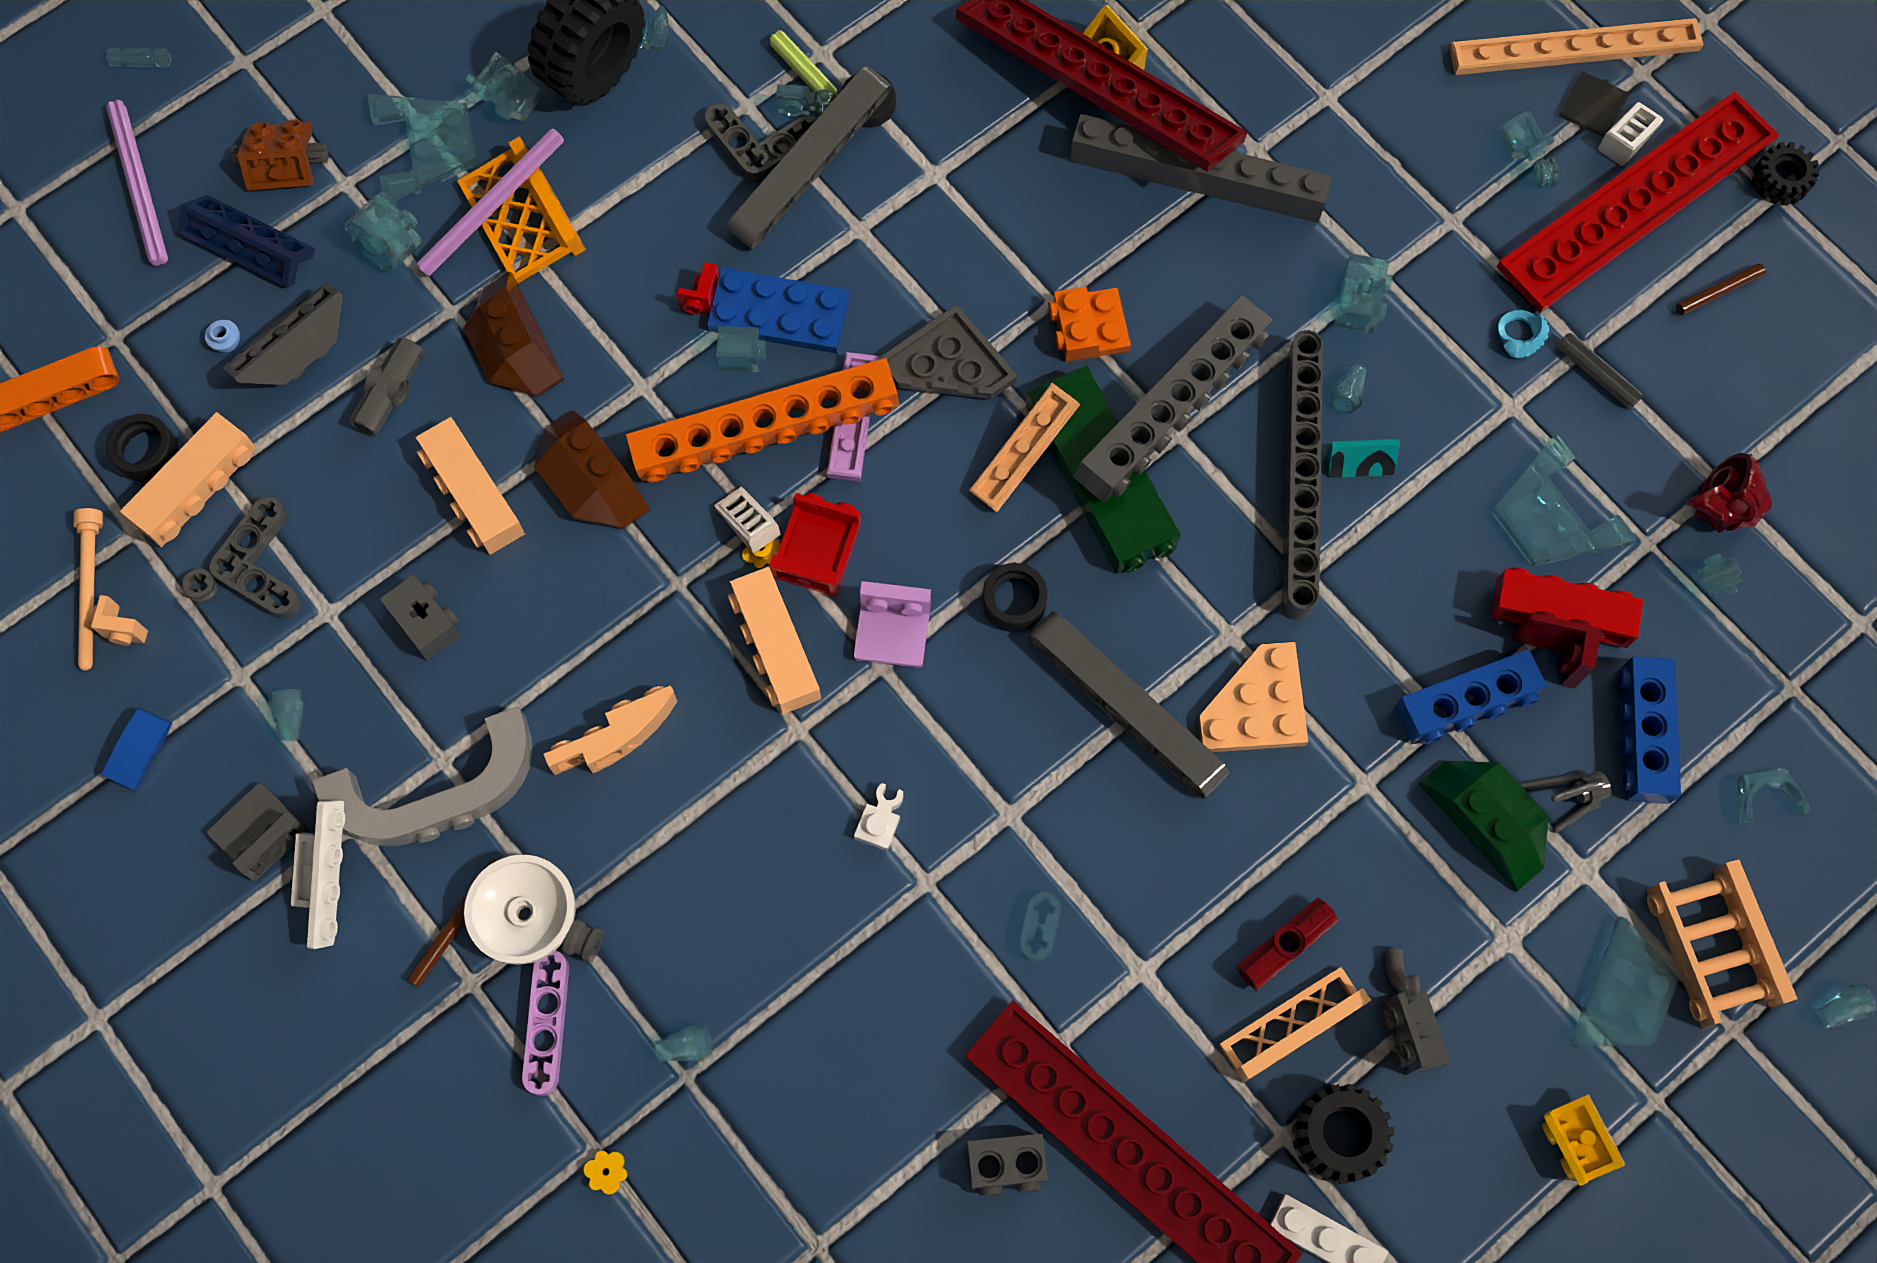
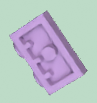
[854,581,931,668]

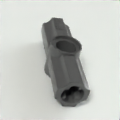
[349,337,425,436]

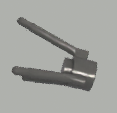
[1519,771,1611,833]

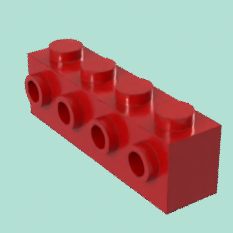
[1490,567,1644,648]

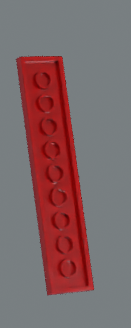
[1496,91,1780,313]

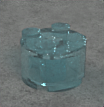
[344,191,423,272]

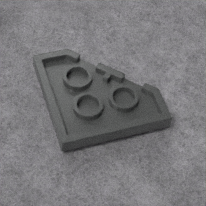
[878,304,1018,400]

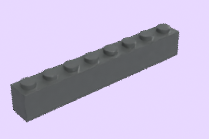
[1070,114,1332,223]

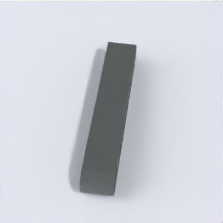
[726,65,892,250]
[1028,611,1229,799]

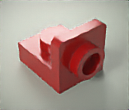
[676,262,720,315]

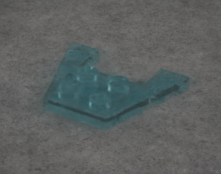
[368,94,478,208]
[1492,434,1637,567]

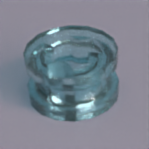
[1534,158,1559,188]

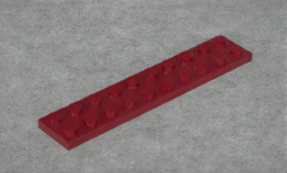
[956,0,1247,172]
[964,1000,1303,1263]

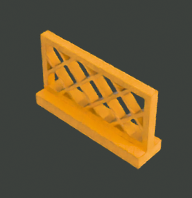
[457,136,586,284]

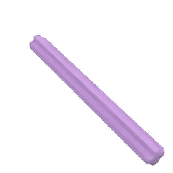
[106,100,168,266]
[417,129,564,276]

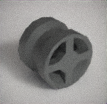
[562,918,605,963]

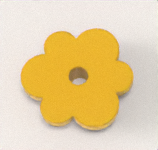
[742,539,780,569]
[584,1151,627,1194]

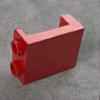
[769,493,861,597]

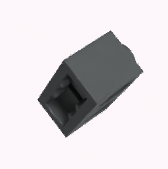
[967,1133,1048,1196]

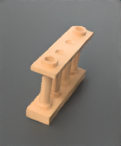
[1647,859,1797,1029]

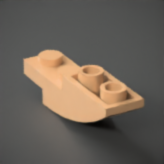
[544,685,678,775]

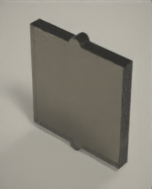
[1558,71,1630,137]

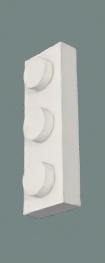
[1270,1194,1389,1263]

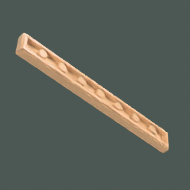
[1449,18,1703,75]

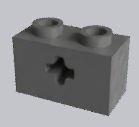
[380,574,461,661]

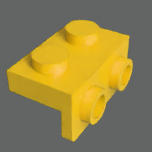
[1542,1094,1625,1186]

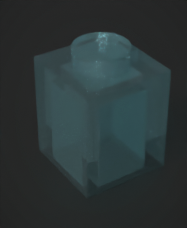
[716,326,766,372]

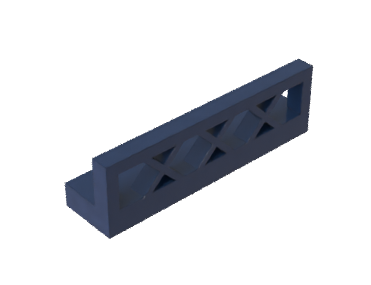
[178,195,315,288]

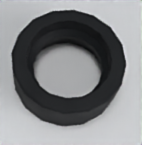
[106,413,179,482]
[982,562,1048,632]

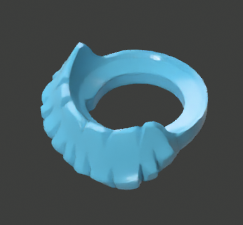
[1497,310,1549,359]

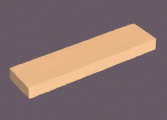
[969,383,1080,512]

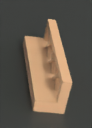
[1219,967,1371,1083]

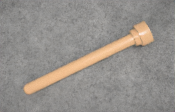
[73,508,103,671]

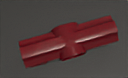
[1235,897,1339,992]

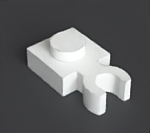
[854,783,903,852]

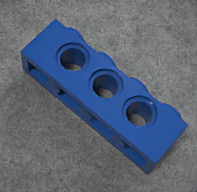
[1394,649,1548,745]
[1617,656,1681,804]

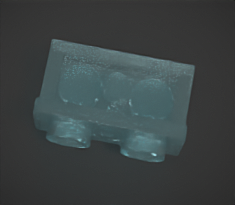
[466,52,545,123]

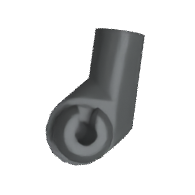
[1385,949,1421,997]

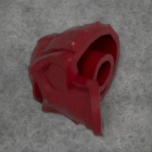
[1683,453,1772,533]

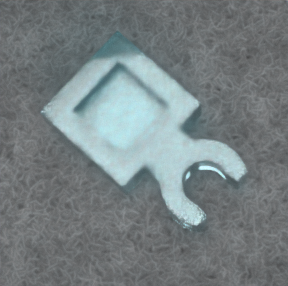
[776,84,832,116]

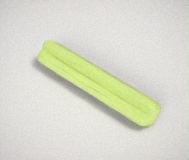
[770,30,838,104]

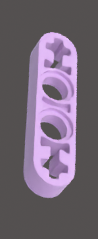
[522,950,569,1096]

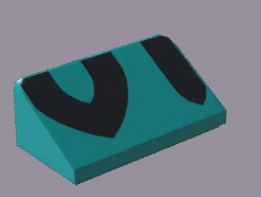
[1326,439,1400,478]

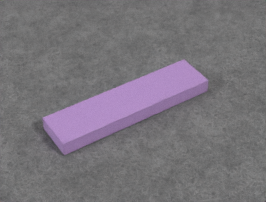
[827,352,879,482]

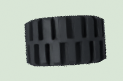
[1292,1084,1395,1184]

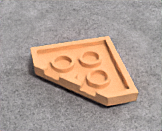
[1198,642,1308,752]

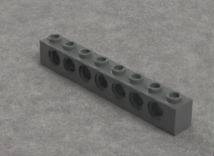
[1073,295,1273,504]

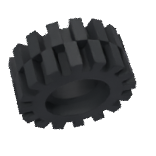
[1752,142,1820,206]

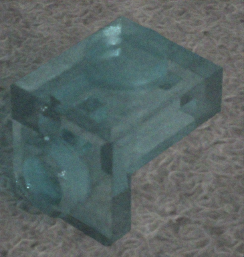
[1498,109,1555,161]

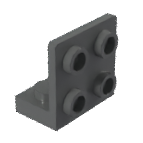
[207,783,309,882]
[1380,991,1451,1075]

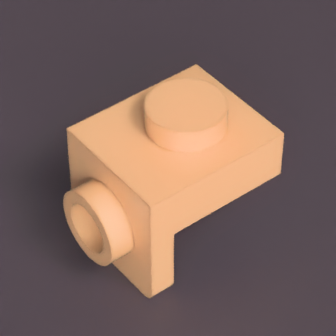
[91,595,148,646]

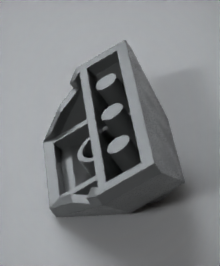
[223,283,343,385]

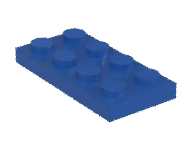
[707,268,850,354]

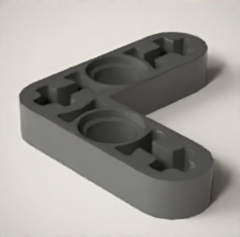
[705,103,817,182]
[210,496,301,619]

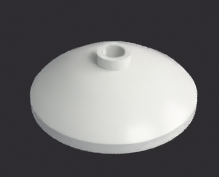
[464,855,575,965]

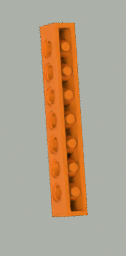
[626,358,900,482]

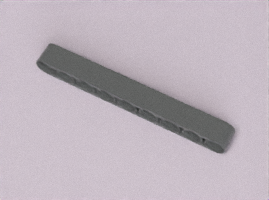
[1282,330,1323,620]

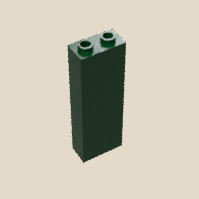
[1025,365,1181,574]

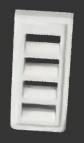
[1598,102,1664,166]
[714,486,781,554]

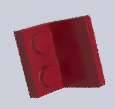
[1512,611,1602,689]

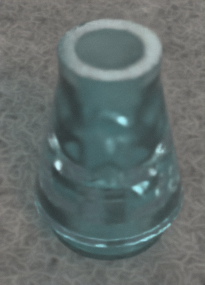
[1330,363,1368,414]
[269,689,305,741]
[1816,983,1877,1029]
[655,1024,713,1063]

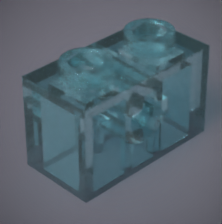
[1334,253,1393,334]

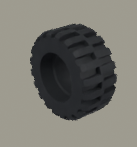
[527,0,645,104]

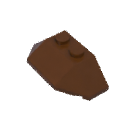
[463,271,565,397]
[534,410,650,530]

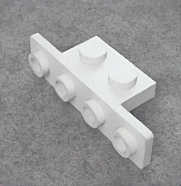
[291,800,345,949]

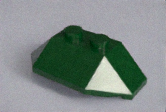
[1419,761,1549,892]

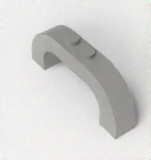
[312,706,532,846]

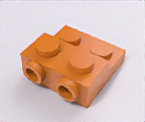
[1048,287,1131,362]

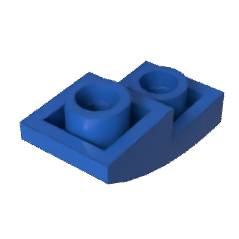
[101,708,172,790]

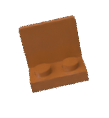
[237,119,314,191]

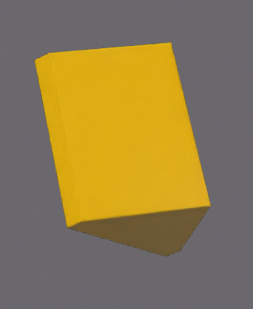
[1083,5,1148,70]

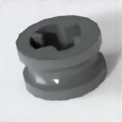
[182,569,218,603]

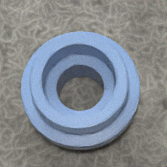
[205,320,240,352]

